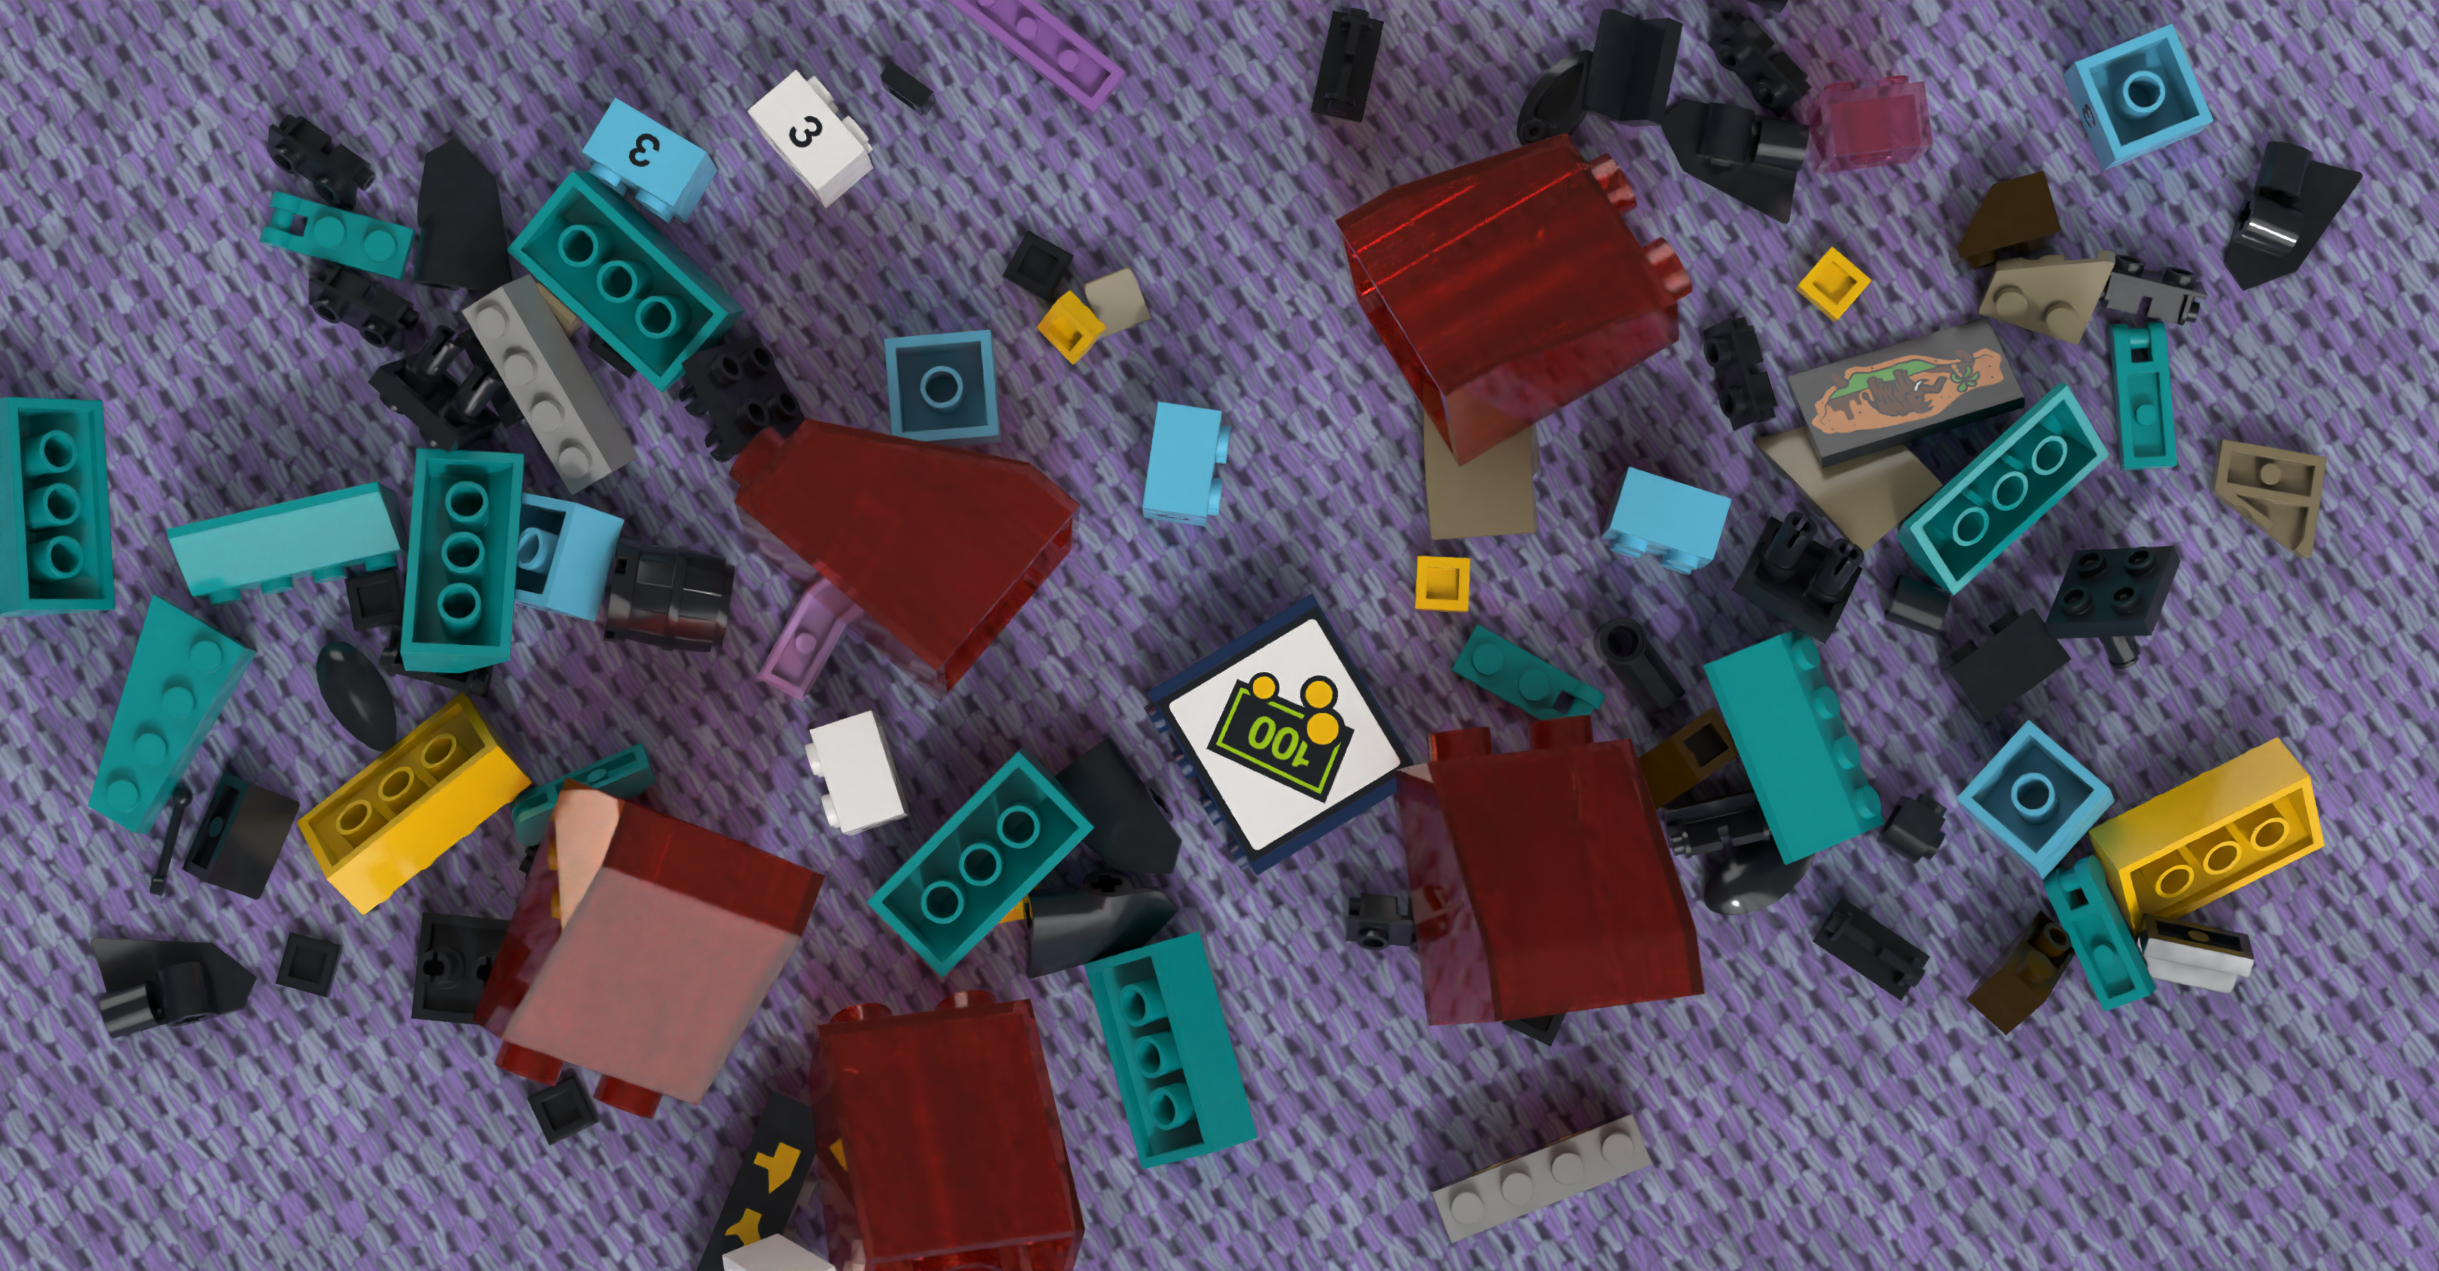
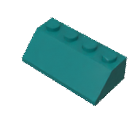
[507,170,746,393]
[1896,381,2109,596]
[0,397,115,617]
[400,448,525,673]
[166,481,408,607]
[1703,629,1884,865]
[867,746,1095,978]
[1084,931,1258,1170]

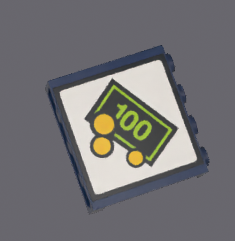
[1143,594,1422,876]

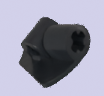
[1660,99,1809,224]
[413,137,513,293]
[2223,141,2363,291]
[1054,737,1182,874]
[1023,869,1179,979]
[91,938,257,1039]

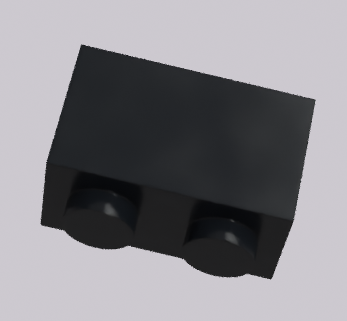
[1940,607,2071,724]

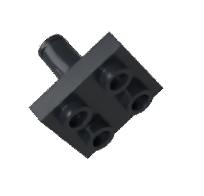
[368,325,504,453]
[679,335,809,463]
[1732,511,1864,644]
[2045,546,2181,669]
[411,912,532,1029]

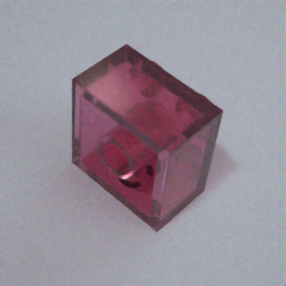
[1804,75,1933,175]

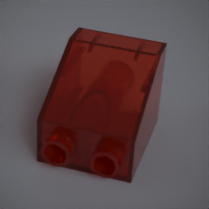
[1335,132,1693,467]
[729,418,1080,703]
[1395,715,1705,1026]
[472,777,825,1119]
[808,990,1086,1271]

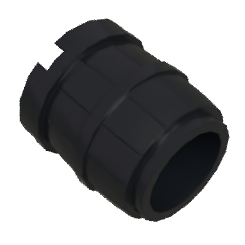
[603,536,735,652]

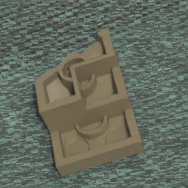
[1423,376,1541,540]
[1753,426,1942,553]

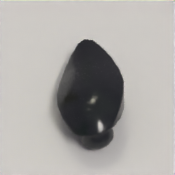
[1516,50,1593,152]
[316,642,397,752]
[1703,840,1816,915]

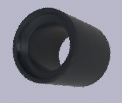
[1884,575,1951,637]

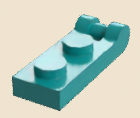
[259,191,417,282]
[2108,321,2177,471]
[1451,624,1606,743]
[509,742,657,846]
[2043,855,2157,1012]

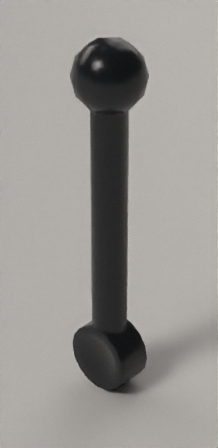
[150,787,193,896]

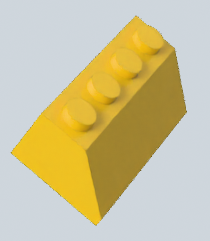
[296,692,532,916]
[2088,737,2325,938]

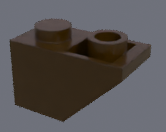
[1949,170,2061,271]
[1620,707,1739,814]
[1966,910,2075,1035]

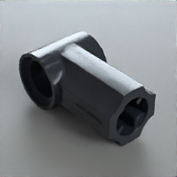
[1593,617,1686,720]

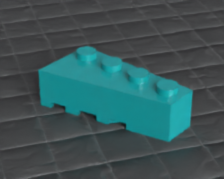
[88,594,257,834]

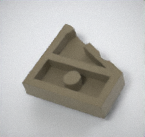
[1978,250,2115,345]
[2210,439,2327,559]

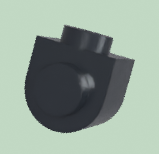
[1877,793,1947,864]

